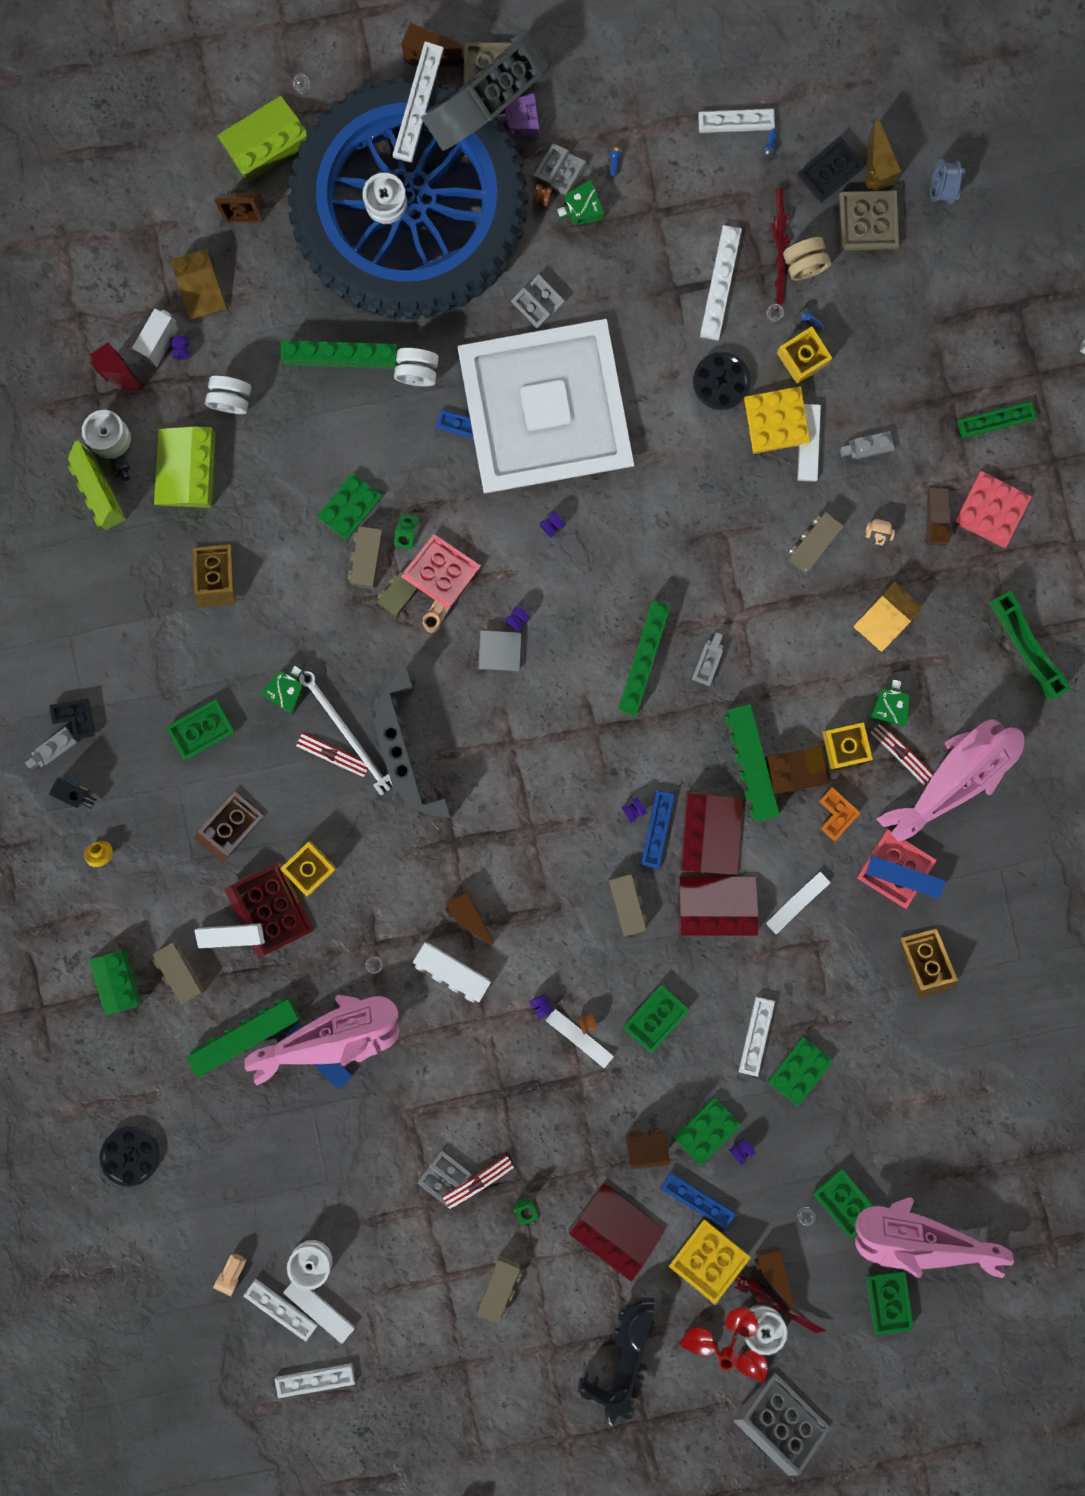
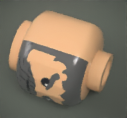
[865,519,895,546]

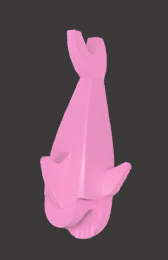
[876,719,1024,842]
[244,995,400,1085]
[855,1197,1014,1278]

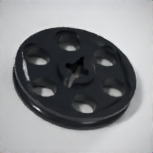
[693,352,750,410]
[99,1126,160,1187]

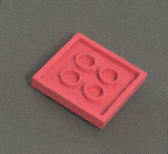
[954,471,1031,548]
[401,534,481,609]
[856,829,937,909]

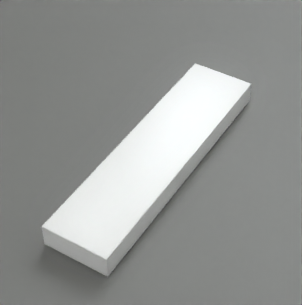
[698,109,775,133]
[797,404,821,481]
[195,924,265,948]
[738,996,775,1077]
[244,1279,318,1342]
[283,1282,355,1344]
[275,1363,355,1398]

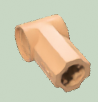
[423,600,449,633]
[213,1253,246,1296]

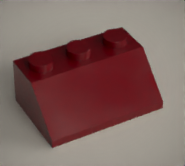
[90,342,144,390]

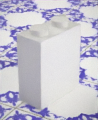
[132,309,179,368]

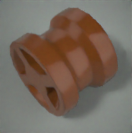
[533,184,552,207]
[577,1012,598,1035]

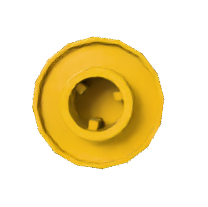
[84,841,114,867]

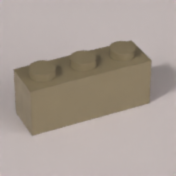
[788,512,844,574]
[348,526,383,589]
[608,874,648,936]
[152,942,205,1005]
[477,1256,522,1324]

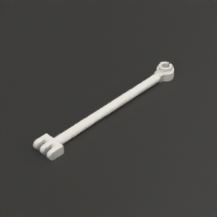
[300,671,392,796]

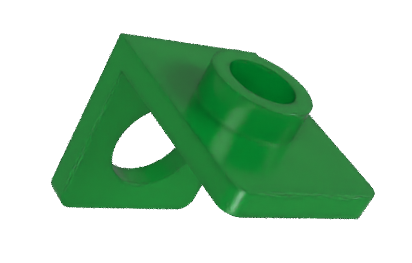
[394,513,419,549]
[513,1198,539,1226]

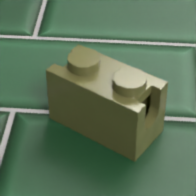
[377,572,419,618]

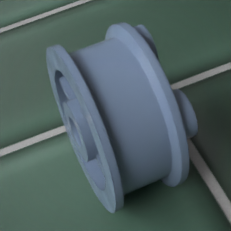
[930,159,965,204]

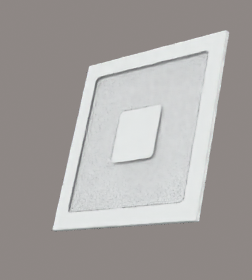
[457,319,634,494]

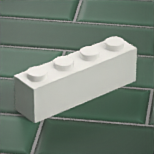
[413,941,491,1003]

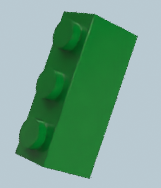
[89,949,143,1016]

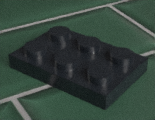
[797,137,866,203]

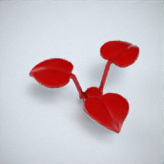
[679,1308,768,1383]

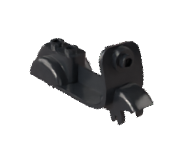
[578,1297,656,1427]

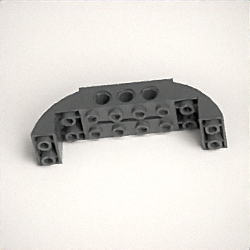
[421,28,549,151]
[373,668,454,818]

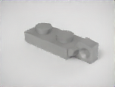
[839,431,895,459]
[691,632,724,686]
[25,727,78,769]

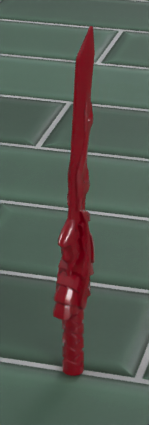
[770,188,790,311]
[734,1275,826,1333]

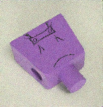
[496,94,539,137]

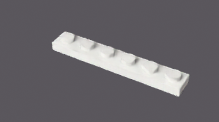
[393,42,444,163]
[700,225,742,341]

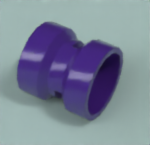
[170,336,191,360]
[539,511,566,538]
[504,606,531,633]
[621,797,647,823]
[529,993,555,1019]
[729,1138,756,1165]

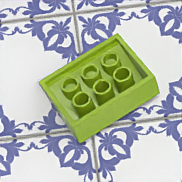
[217,96,307,183]
[154,427,216,508]
[68,440,126,530]

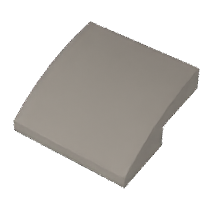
[534,143,587,195]
[511,274,566,329]
[478,631,521,672]
[416,1150,472,1207]

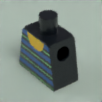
[49,775,97,809]

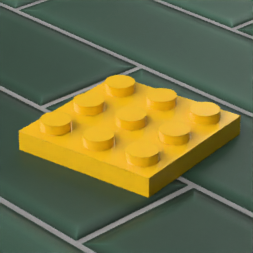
[744,386,810,454]
[669,1219,751,1304]

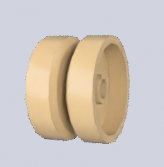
[783,237,831,280]

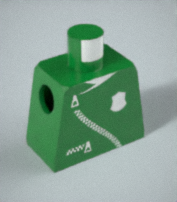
[556,180,604,226]
[260,666,305,714]
[868,680,909,726]

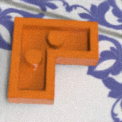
[818,787,860,841]

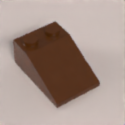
[401,23,464,66]
[215,191,263,222]
[765,747,828,794]
[194,791,264,863]
[625,1128,671,1169]

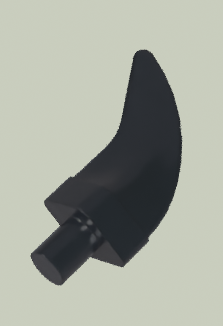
[111,455,130,482]

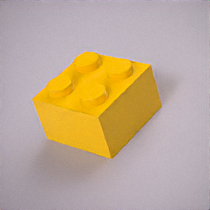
[777,327,833,384]
[822,722,873,769]
[280,841,337,896]

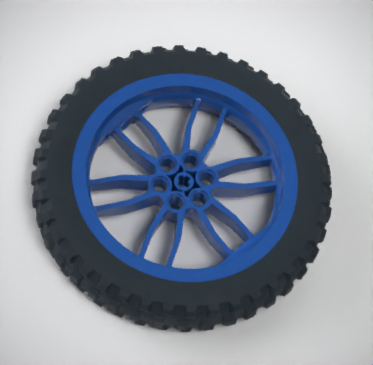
[288,77,528,320]

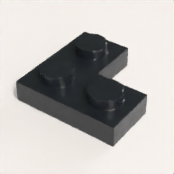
[49,698,95,740]

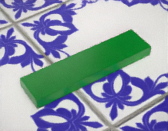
[957,401,1037,439]

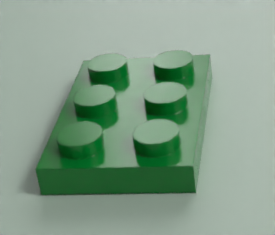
[316,472,383,541]
[165,699,236,761]
[622,984,690,1054]
[767,1036,833,1106]
[673,1096,742,1166]
[812,1168,873,1240]
[866,1270,914,1336]

